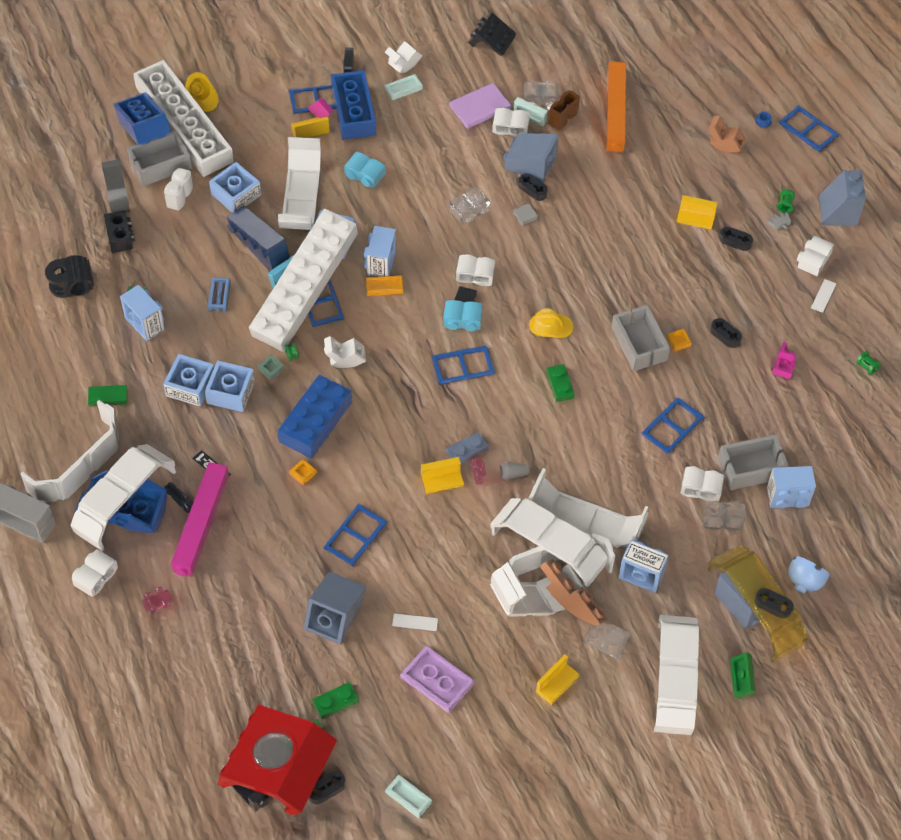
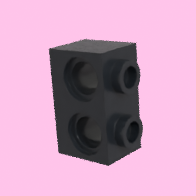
[104,210,135,253]

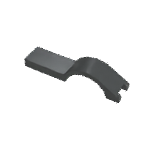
[101,159,130,213]

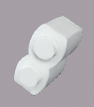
[492,108,530,137]
[164,168,193,210]
[797,236,834,276]
[456,254,495,286]
[680,466,724,502]
[72,549,118,597]

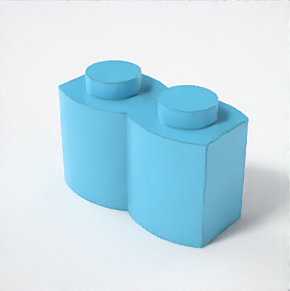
[344,152,386,188]
[443,300,483,332]

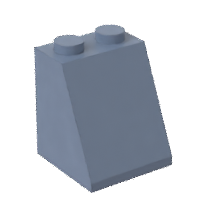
[503,133,559,182]
[819,170,866,226]
[714,554,767,629]
[304,572,366,644]

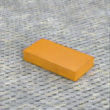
[366,276,403,296]

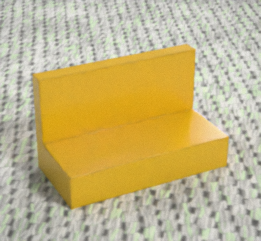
[291,117,330,138]
[677,195,718,230]
[421,457,464,494]
[536,654,579,705]

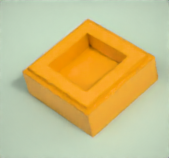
[667,329,692,351]
[289,459,317,486]

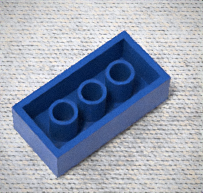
[331,70,376,140]
[113,92,171,145]
[278,375,352,459]

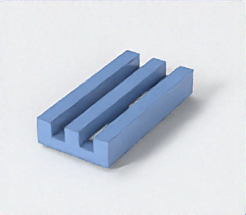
[208,278,231,312]

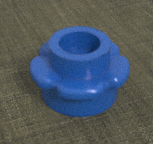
[755,112,772,128]

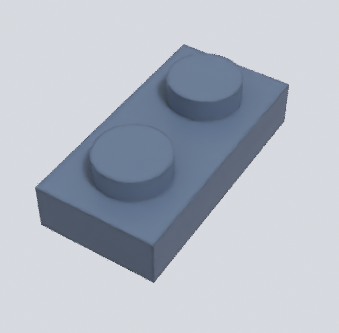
[446,432,489,464]

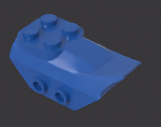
[74,470,167,533]

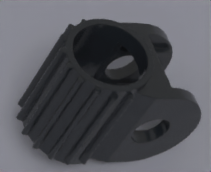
[45,255,94,298]

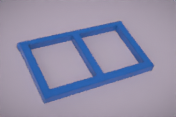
[288,85,335,114]
[779,105,839,152]
[308,279,345,327]
[432,346,495,384]
[642,397,704,454]
[323,504,387,566]

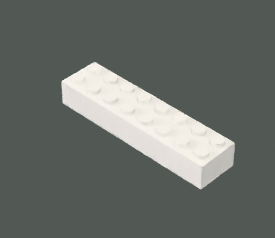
[133,60,234,177]
[249,208,358,353]

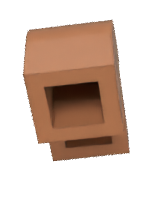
[708,116,746,153]

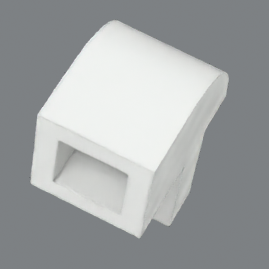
[385,41,423,73]
[324,336,366,368]

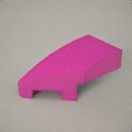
[307,98,334,118]
[772,342,796,379]

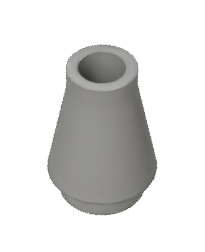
[499,461,529,481]

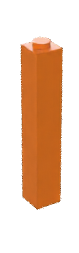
[606,62,626,152]

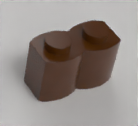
[548,90,580,130]

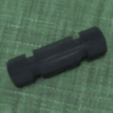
[164,482,193,513]

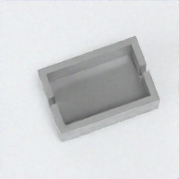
[127,131,192,187]
[611,305,670,371]
[718,435,789,490]
[0,483,56,543]

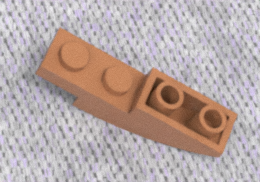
[540,559,607,626]

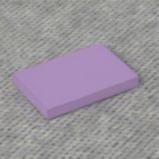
[449,83,511,129]
[400,645,475,713]

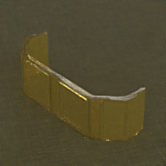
[708,544,808,663]

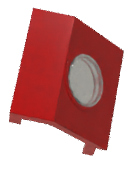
[217,704,337,816]

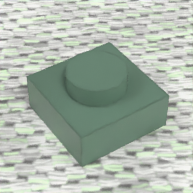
[258,355,285,380]

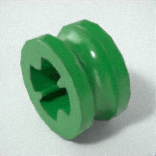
[285,343,299,362]

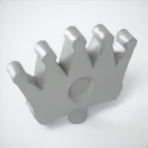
[767,212,791,230]

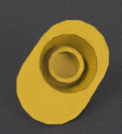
[185,72,219,112]
[529,308,574,338]

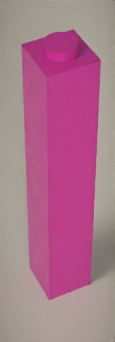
[171,462,229,577]

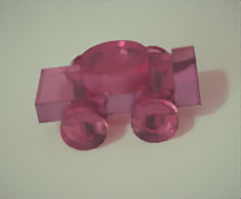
[471,458,486,485]
[141,587,173,613]

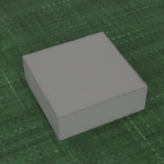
[513,203,538,226]

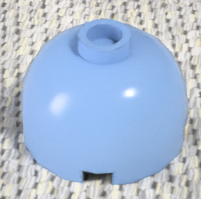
[788,556,830,593]

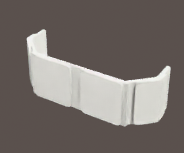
[278,137,321,230]
[21,400,119,502]
[71,444,176,551]
[528,468,649,548]
[490,498,608,590]
[509,531,615,576]
[490,562,585,617]
[654,615,699,735]

